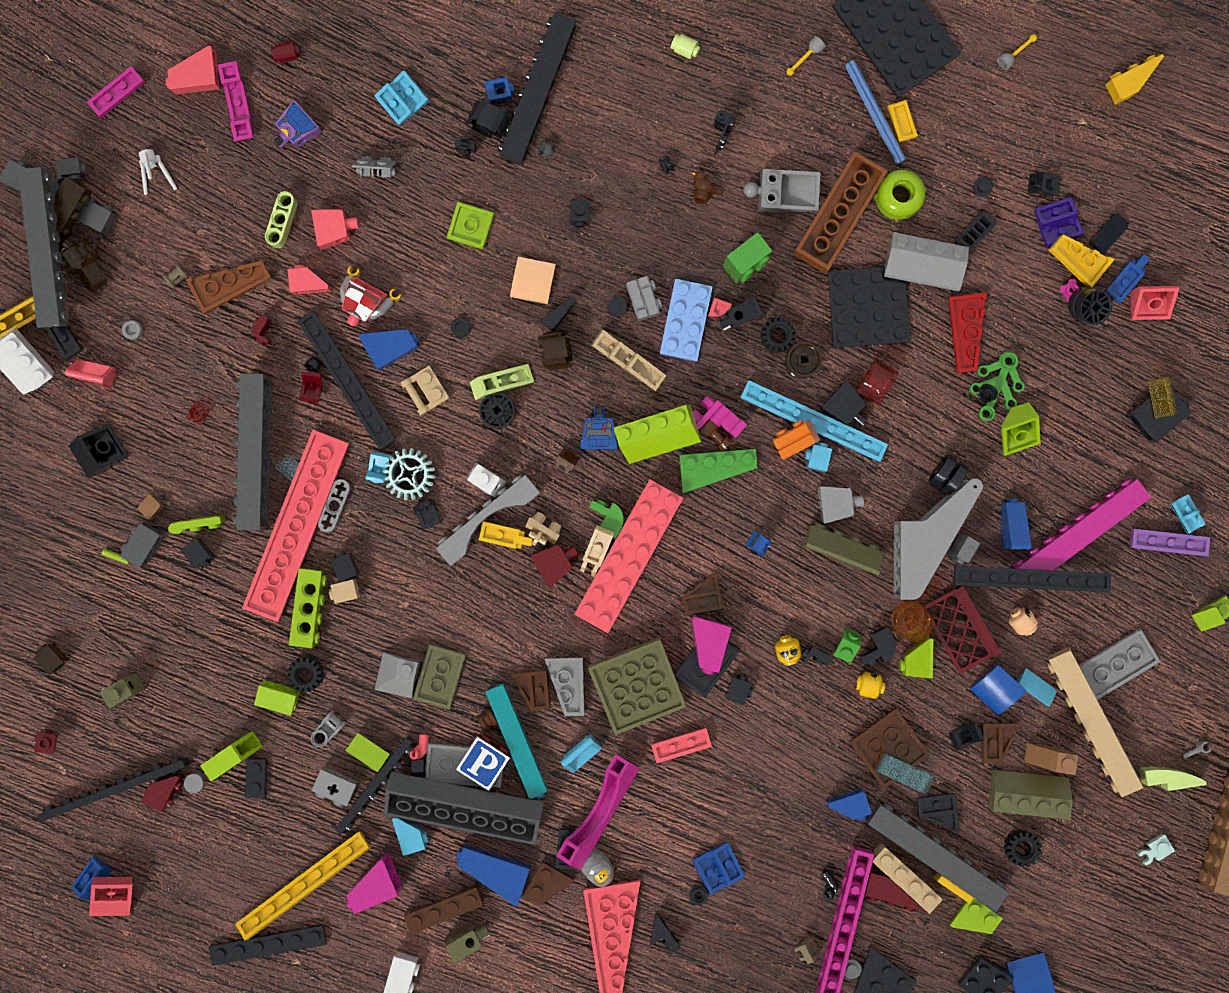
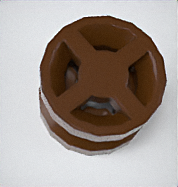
[477,708,499,732]

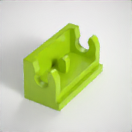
[254,680,300,716]
[345,733,390,772]

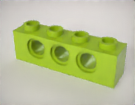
[289,568,327,648]

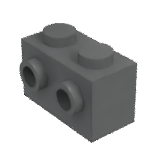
[120,523,165,568]

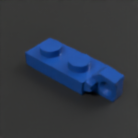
[1105,254,1150,304]

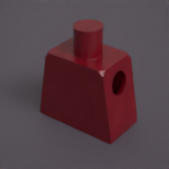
[530,544,579,588]

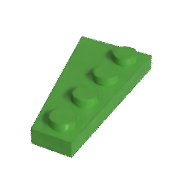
[679,449,757,493]

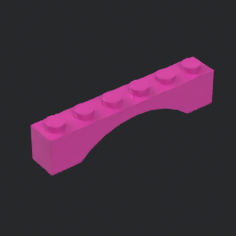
[556,754,640,870]

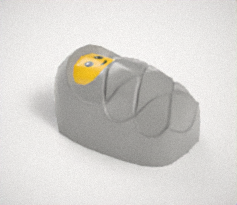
[581,847,614,887]

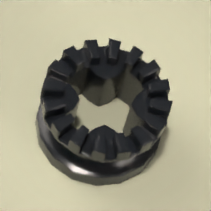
[658,155,675,175]

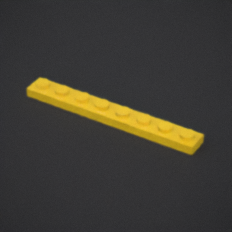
[235,831,371,940]

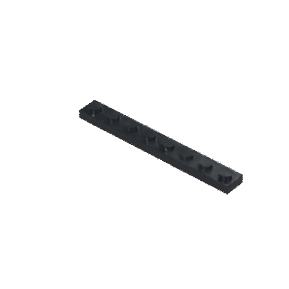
[297,311,396,450]
[953,566,1111,593]
[37,756,190,823]

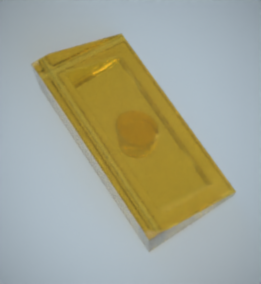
[1148,377,1178,419]

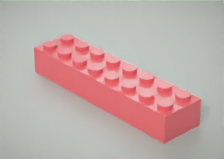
[574,479,683,633]

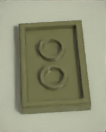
[413,643,466,710]

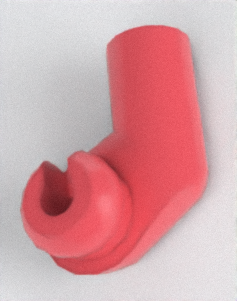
[409,734,429,760]

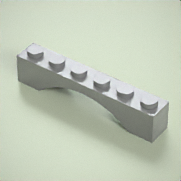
[436,475,540,566]

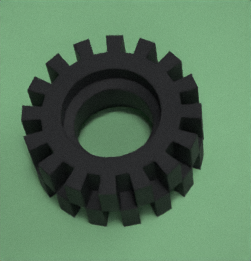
[760,317,796,353]
[287,656,324,692]
[1004,829,1042,867]

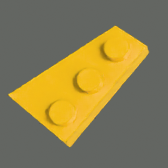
[1048,235,1115,288]

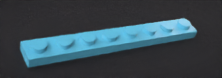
[740,380,888,462]

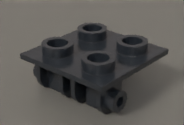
[714,110,736,155]

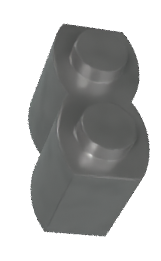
[947,534,981,566]

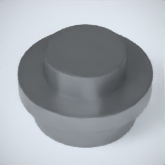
[844,959,861,979]

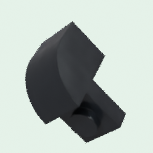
[858,626,896,666]

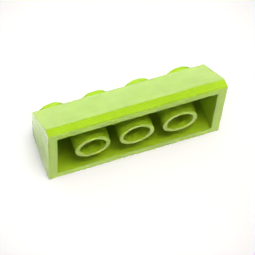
[614,405,702,464]

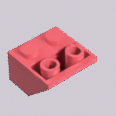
[89,877,133,916]

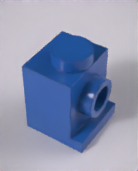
[485,77,515,105]

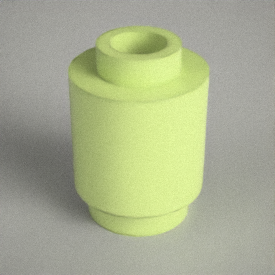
[671,34,700,60]

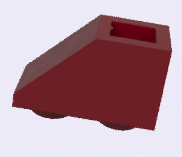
[141,773,184,812]

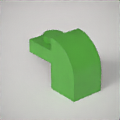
[589,499,623,539]

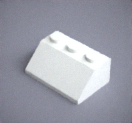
[0,327,55,395]

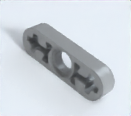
[318,479,351,532]

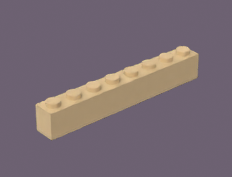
[1047,647,1143,797]

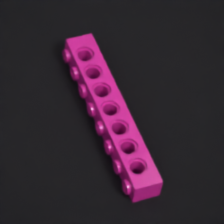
[815,845,874,993]

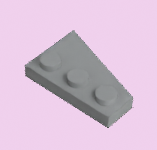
[544,657,584,716]

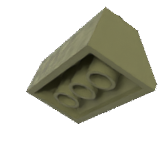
[801,523,884,575]
[988,769,1073,820]

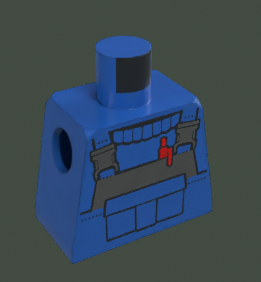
[581,407,617,450]

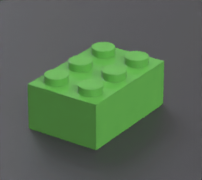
[723,232,772,284]

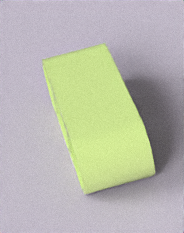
[265,191,298,249]

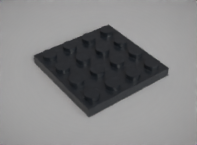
[827,267,910,348]

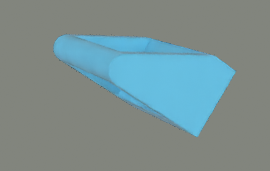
[560,733,602,773]

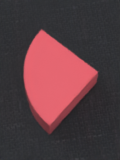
[708,298,732,317]

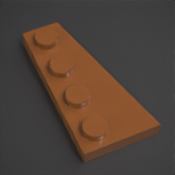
[185,261,272,314]

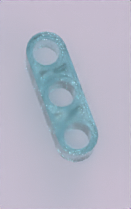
[876,752,934,794]

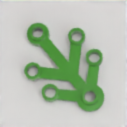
[969,352,1025,421]

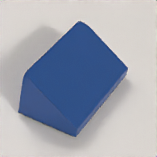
[71,856,112,900]

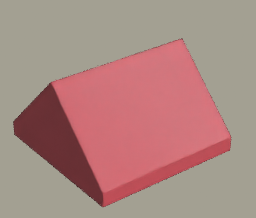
[1131,286,1179,320]

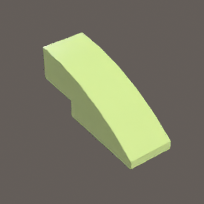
[1139,767,1207,791]

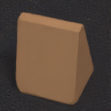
[137,493,165,520]

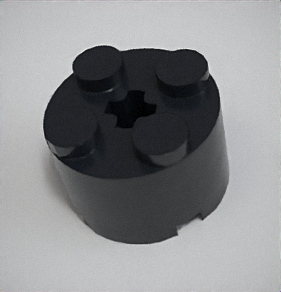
[466,97,510,140]

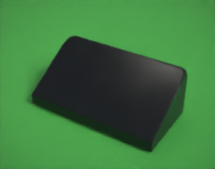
[1089,212,1128,255]

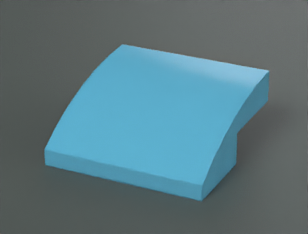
[374,70,430,125]

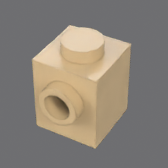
[329,579,360,604]

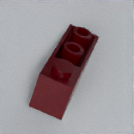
[864,870,922,912]

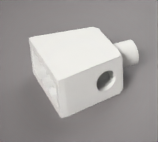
[466,463,506,498]

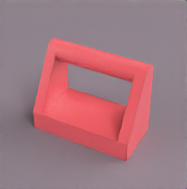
[65,359,117,387]

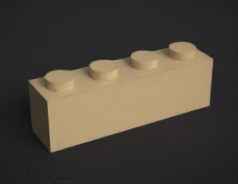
[873,843,943,914]

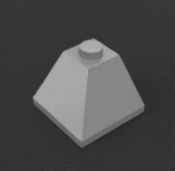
[374,652,421,698]

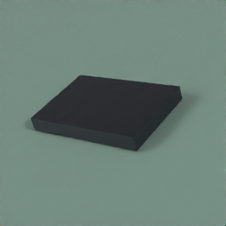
[674,643,739,698]

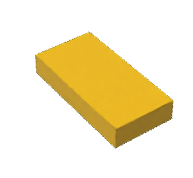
[887,100,918,143]
[934,872,973,904]

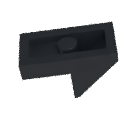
[650,912,681,953]

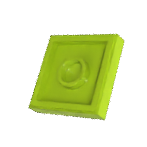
[446,202,494,250]

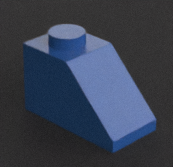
[825,788,872,821]

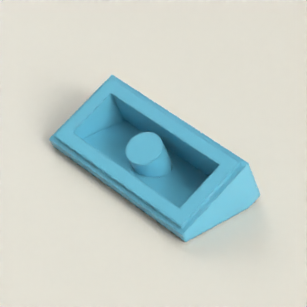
[1016,668,1057,707]

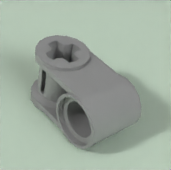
[311,710,346,747]

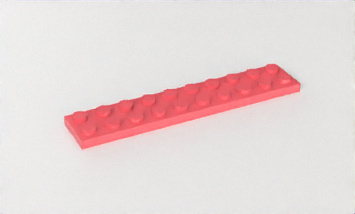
[242,430,349,622]

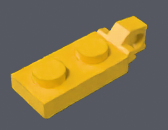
[479,521,534,549]

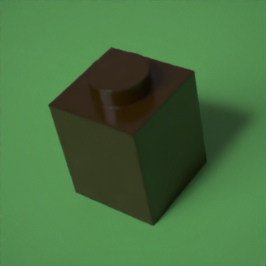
[33,643,69,675]

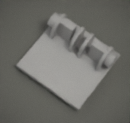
[352,156,397,178]

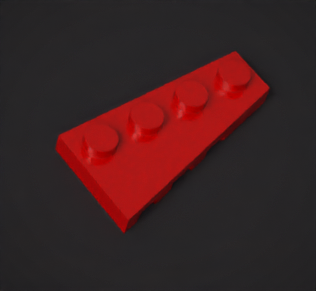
[948,293,987,374]

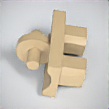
[525,512,561,546]

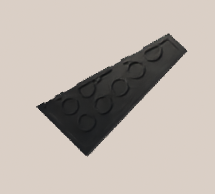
[853,945,917,993]

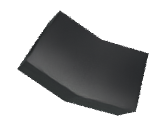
[411,760,425,779]

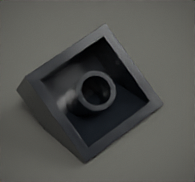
[68,424,129,479]

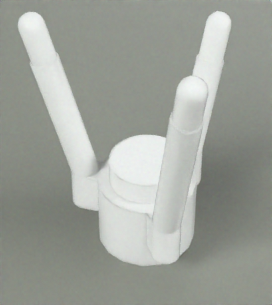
[139,149,177,195]

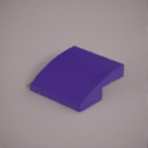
[1034,197,1084,248]

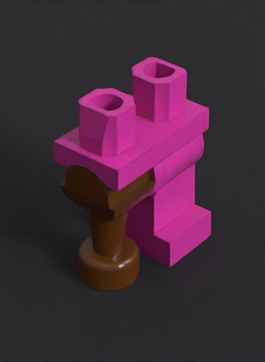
[693,396,747,452]

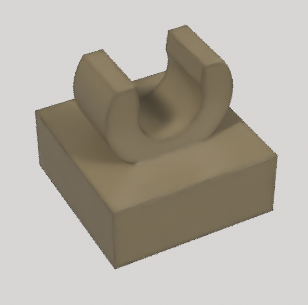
[795,936,820,964]

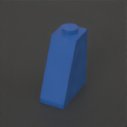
[358,329,420,371]
[1001,499,1031,549]

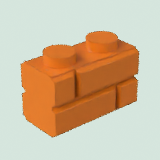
[773,419,820,460]

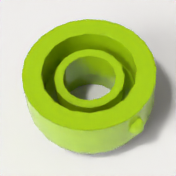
[874,170,927,220]

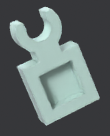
[1137,833,1175,865]

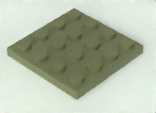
[587,637,686,735]

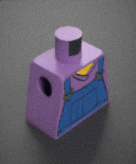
[273,100,322,148]

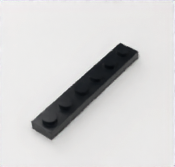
[335,735,414,835]
[209,924,327,966]

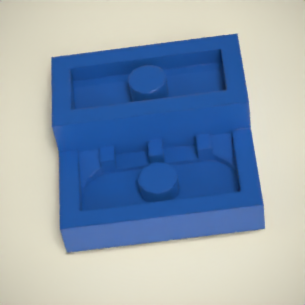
[970,663,1027,715]
[692,842,745,895]
[1006,953,1055,993]

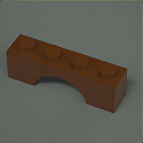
[404,883,485,934]

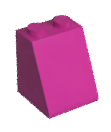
[691,615,732,675]
[346,852,403,914]

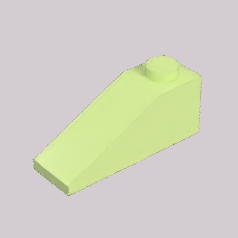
[470,364,534,400]

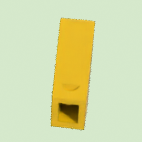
[1105,54,1164,105]

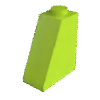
[200,731,263,781]

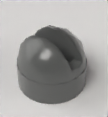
[538,141,554,158]

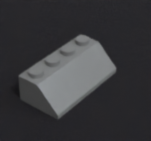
[884,232,969,291]

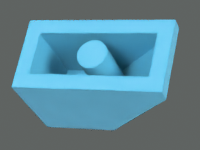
[392,817,429,856]

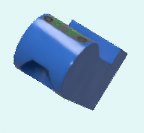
[745,531,772,556]

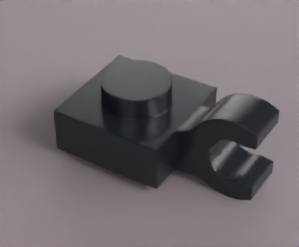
[455,136,476,156]

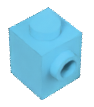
[805,442,832,472]

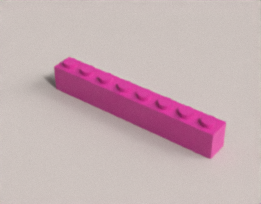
[1012,479,1151,570]

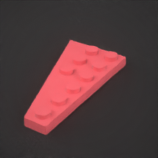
[583,879,640,993]

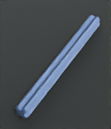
[845,60,906,164]

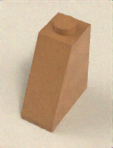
[1024,743,1078,775]

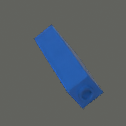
[456,844,530,906]

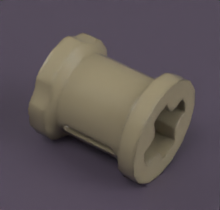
[162,264,189,289]

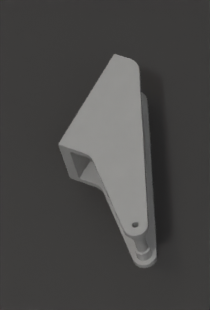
[894,479,983,600]

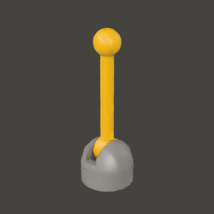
[997,34,1037,70]
[786,36,826,76]

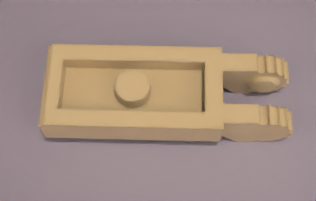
[580,525,615,577]

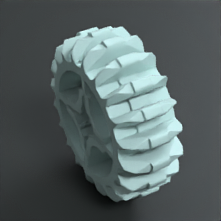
[383,448,435,500]

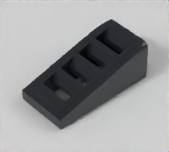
[954,211,997,254]
[541,296,576,331]

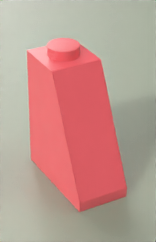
[166,46,220,95]

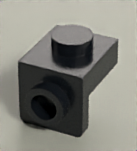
[1028,172,1060,197]
[949,723,984,751]

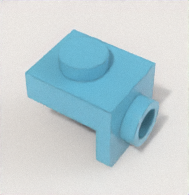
[365,451,391,483]

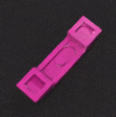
[218,61,254,142]

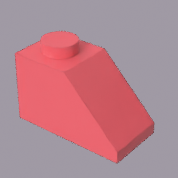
[288,265,332,295]

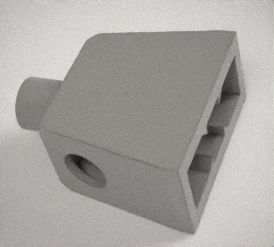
[818,487,864,523]

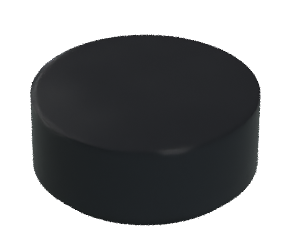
[608,297,627,317]
[451,318,471,338]

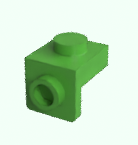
[833,629,862,663]

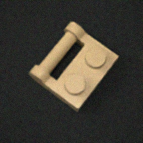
[400,366,450,416]

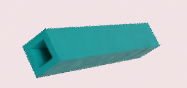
[485,683,548,800]

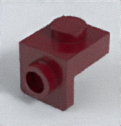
[251,314,273,346]
[299,371,323,403]
[34,730,57,754]

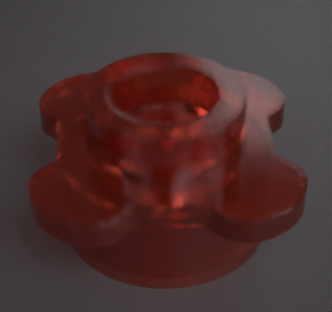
[186,402,209,425]

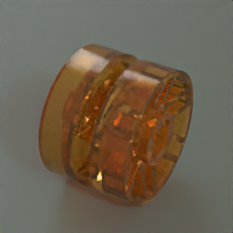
[891,601,934,642]

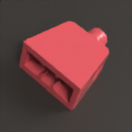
[311,210,359,250]

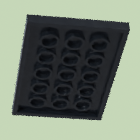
[832,0,961,99]

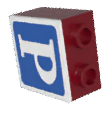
[456,734,511,791]

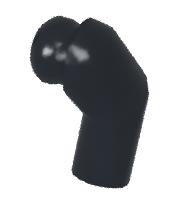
[821,869,838,900]

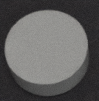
[122,320,143,340]
[184,773,205,793]

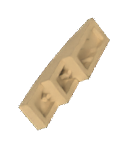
[591,330,667,391]

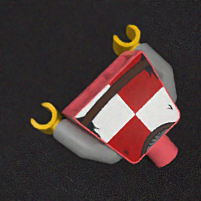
[340,266,401,327]

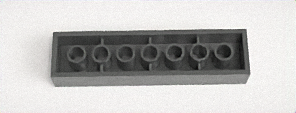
[233,374,272,530]
[384,772,544,845]

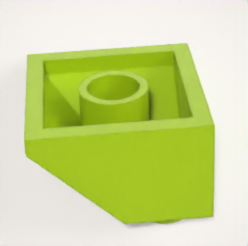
[1001,402,1041,456]
[899,636,933,678]

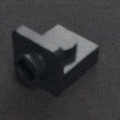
[570,200,589,228]
[801,645,832,665]

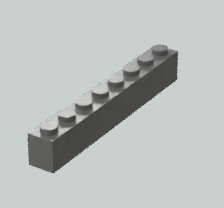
[18,167,69,328]
[865,802,1009,912]

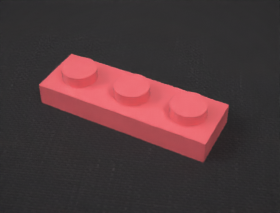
[651,727,712,763]

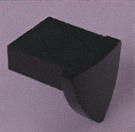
[413,500,441,530]

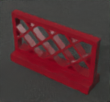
[921,585,1001,674]

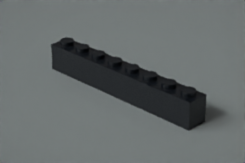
[498,12,577,167]

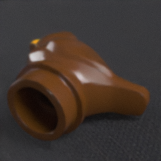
[692,170,723,204]

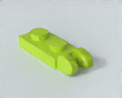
[168,514,226,534]

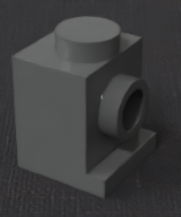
[55,157,88,182]

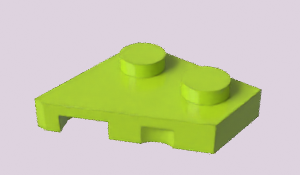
[949,897,1003,934]

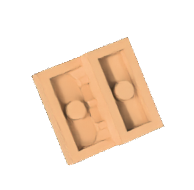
[510,257,556,304]

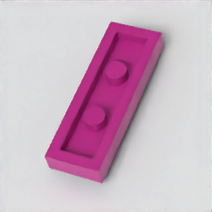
[87,66,145,118]

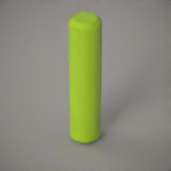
[101,549,130,564]

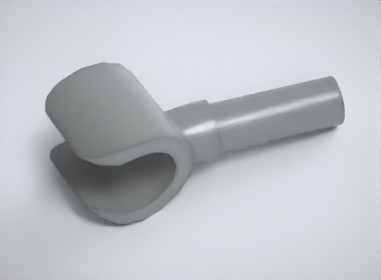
[1182,741,1211,759]

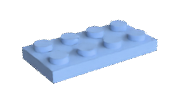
[660,279,713,362]

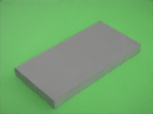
[1079,628,1161,700]
[425,743,503,789]

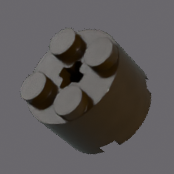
[538,329,573,371]

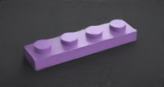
[1130,529,1211,556]

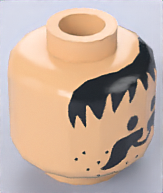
[1009,607,1038,636]

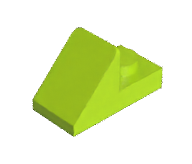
[1191,595,1229,632]

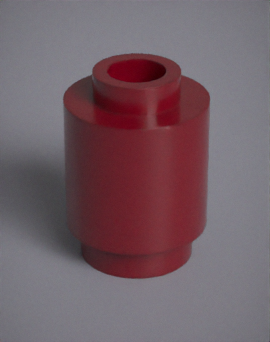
[271,40,301,64]

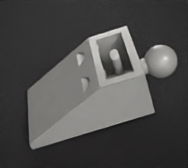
[743,169,820,213]

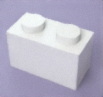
[384,951,420,993]

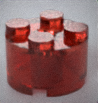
[856,359,899,406]

